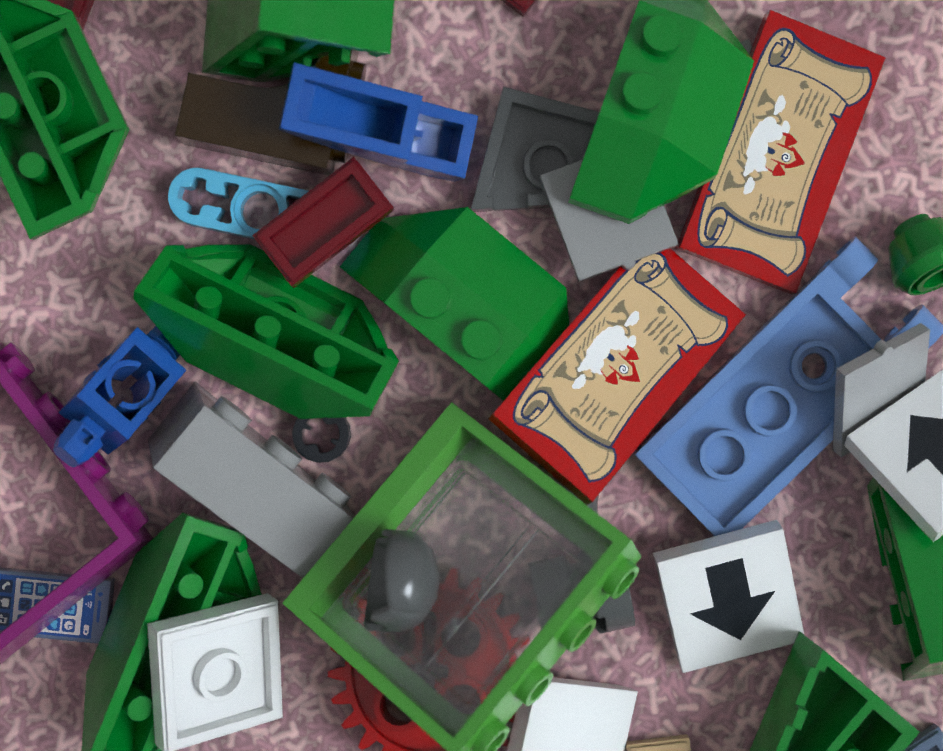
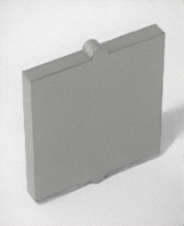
[539,154,679,282]
[833,323,930,457]

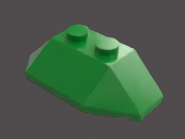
[0,0,130,240]
[568,0,754,224]
[340,207,569,401]
[133,244,399,419]
[81,512,262,751]

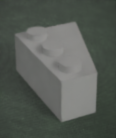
[148,381,355,578]

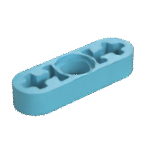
[168,168,309,239]

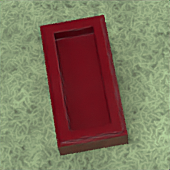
[252,157,395,288]

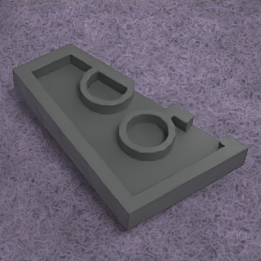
[471,86,600,212]

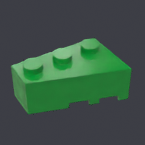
[749,631,920,751]

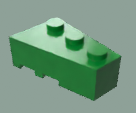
[202,0,394,83]
[867,477,943,681]

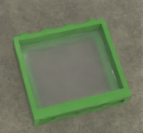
[282,402,641,751]

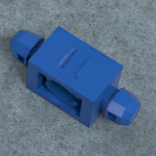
[53,326,186,468]

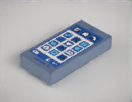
[0,567,115,644]

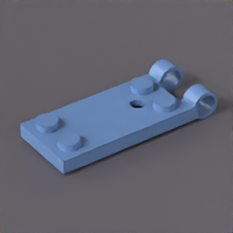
[633,236,943,536]

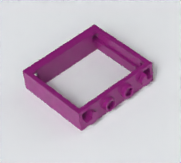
[0,342,153,664]

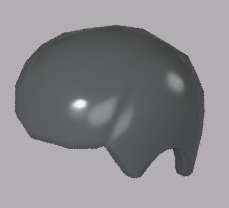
[364,529,441,632]

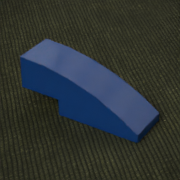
[278,62,478,182]

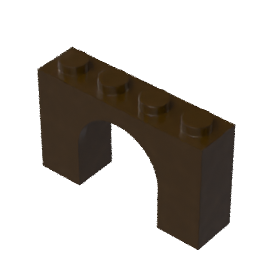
[175,50,367,176]

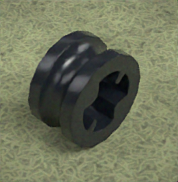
[292,417,351,463]

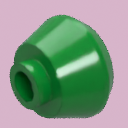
[888,214,943,296]

